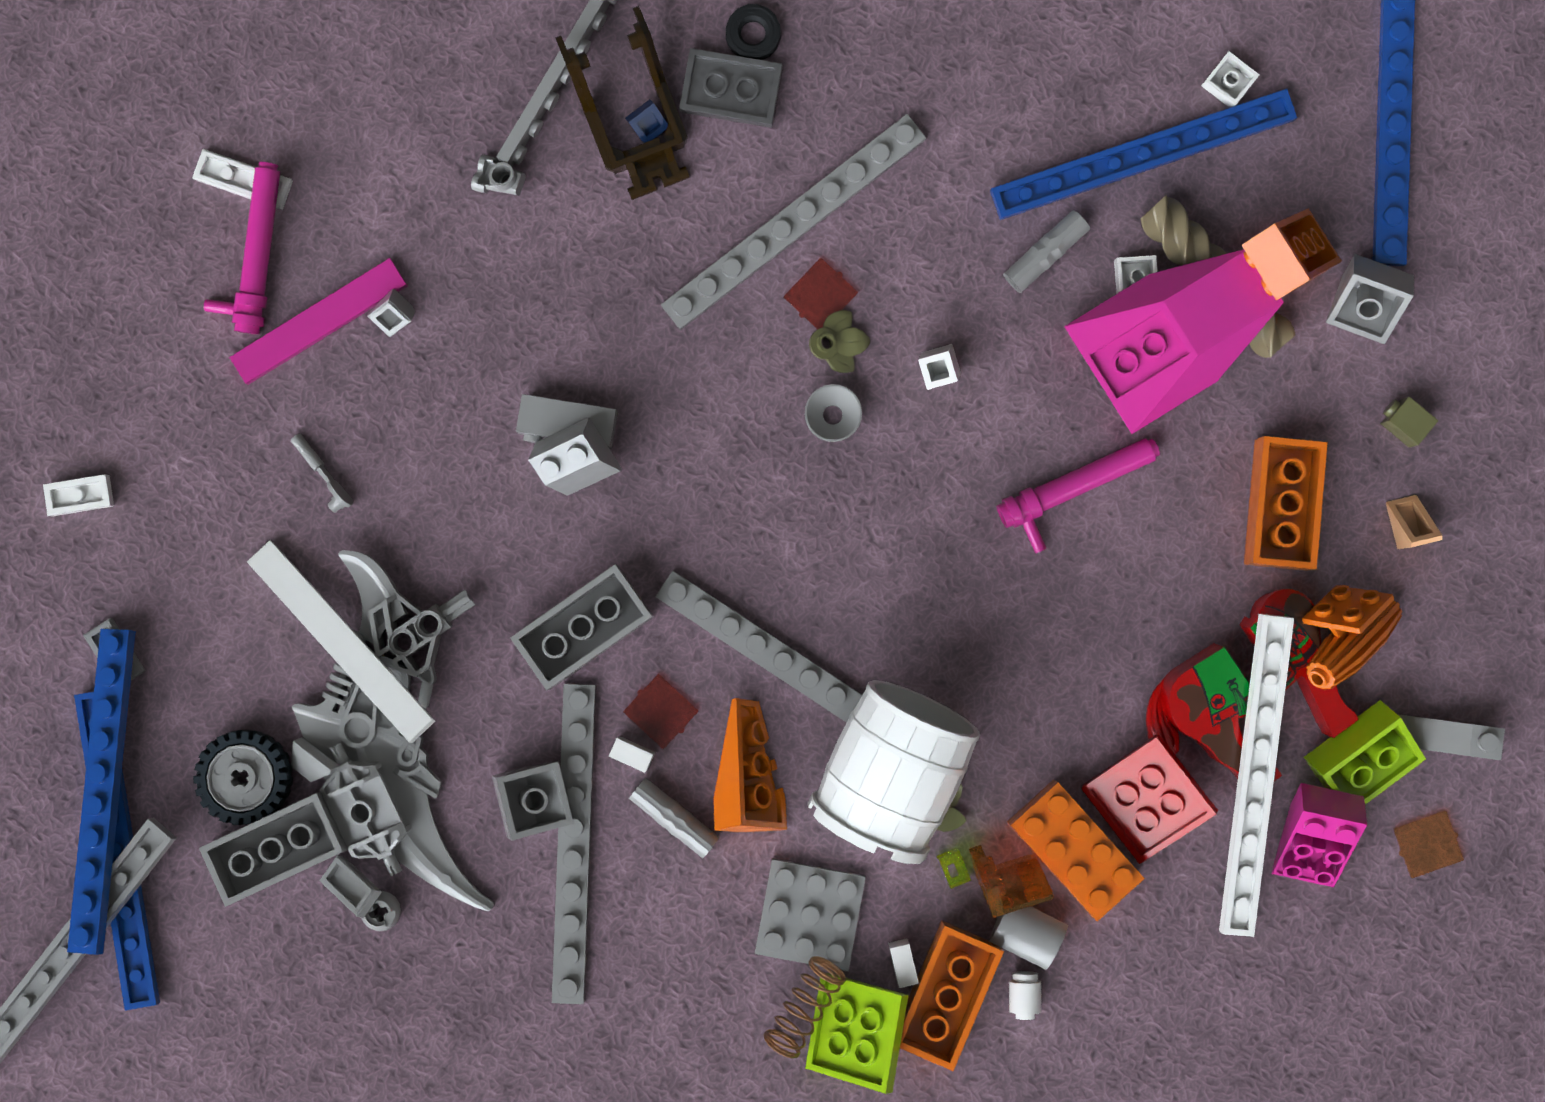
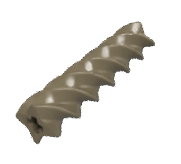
[1140,195,1296,358]

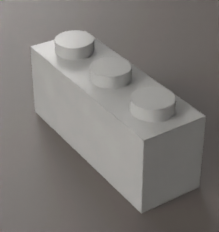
[516,394,618,449]

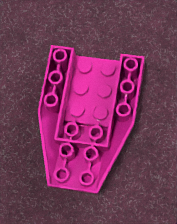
[1064,249,1284,434]

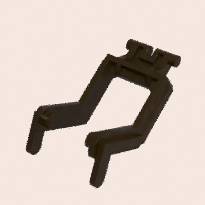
[555,6,690,200]

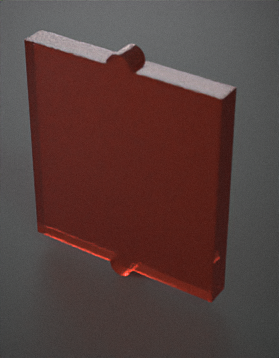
[783,258,858,330]
[623,673,698,749]

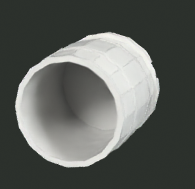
[808,680,980,864]

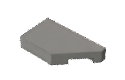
[291,737,340,782]

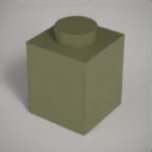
[1380,397,1438,448]

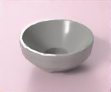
[804,384,862,442]

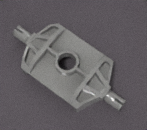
[320,742,412,876]

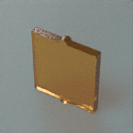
[1393,811,1464,878]

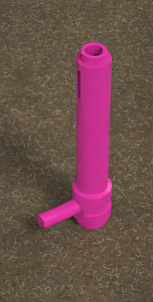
[204,162,281,335]
[996,438,1160,553]

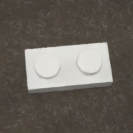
[43,474,114,516]

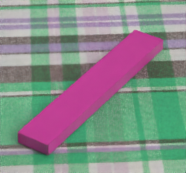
[229,258,408,385]

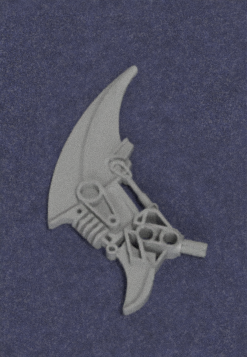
[292,550,494,911]

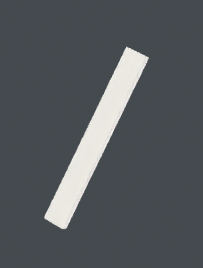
[247,540,435,743]

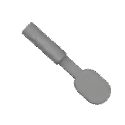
[291,434,353,513]

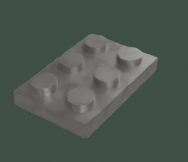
[679,48,782,128]

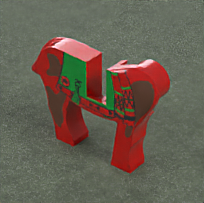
[1146,589,1359,782]

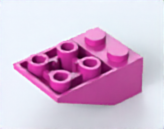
[1272,783,1367,887]

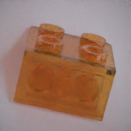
[969,845,1054,918]

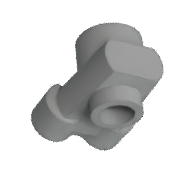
[471,154,526,195]

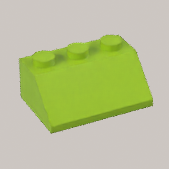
[1304,700,1426,805]

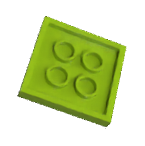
[805,973,908,1094]

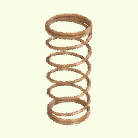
[764,956,846,1059]

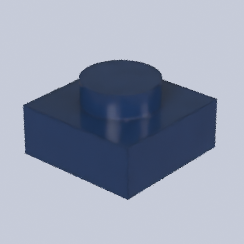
[625,99,668,143]

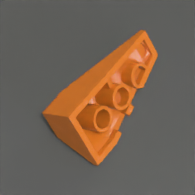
[713,698,787,832]

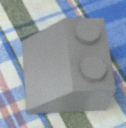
[1326,254,1414,344]
[528,417,622,496]
[492,761,574,841]

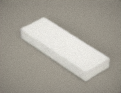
[192,149,293,210]

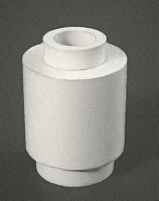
[1009,971,1041,1020]

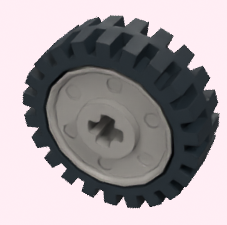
[193,730,293,825]

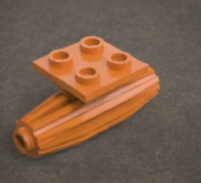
[1302,585,1402,690]

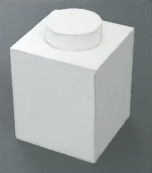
[918,344,961,390]

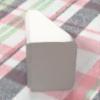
[367,289,415,337]

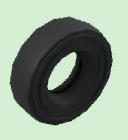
[726,4,781,60]

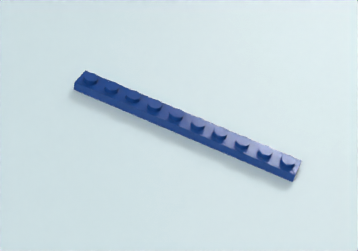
[1372,0,1415,266]
[990,89,1297,220]
[67,629,136,955]
[74,692,160,1011]

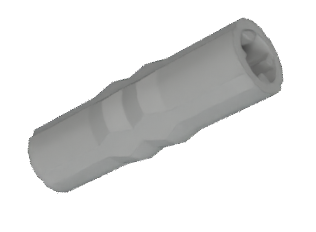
[1003,210,1090,293]
[628,777,719,858]

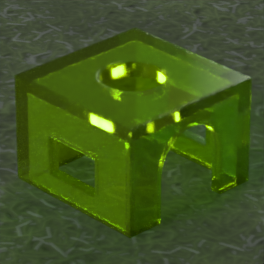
[936,847,971,889]

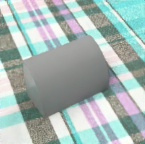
[989,897,1068,970]

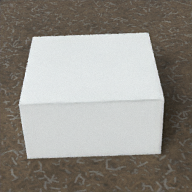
[1201,51,1260,108]
[1114,255,1157,294]
[609,736,655,773]
[888,939,919,988]

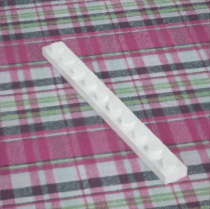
[1219,614,1294,937]

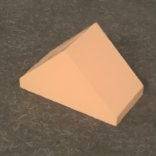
[1386,495,1442,549]

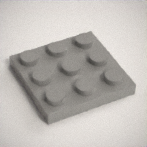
[755,858,866,972]

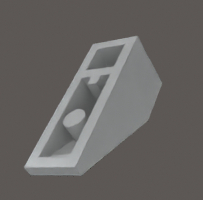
[1398,714,1505,760]

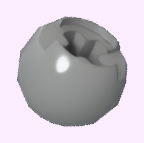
[361,891,401,932]

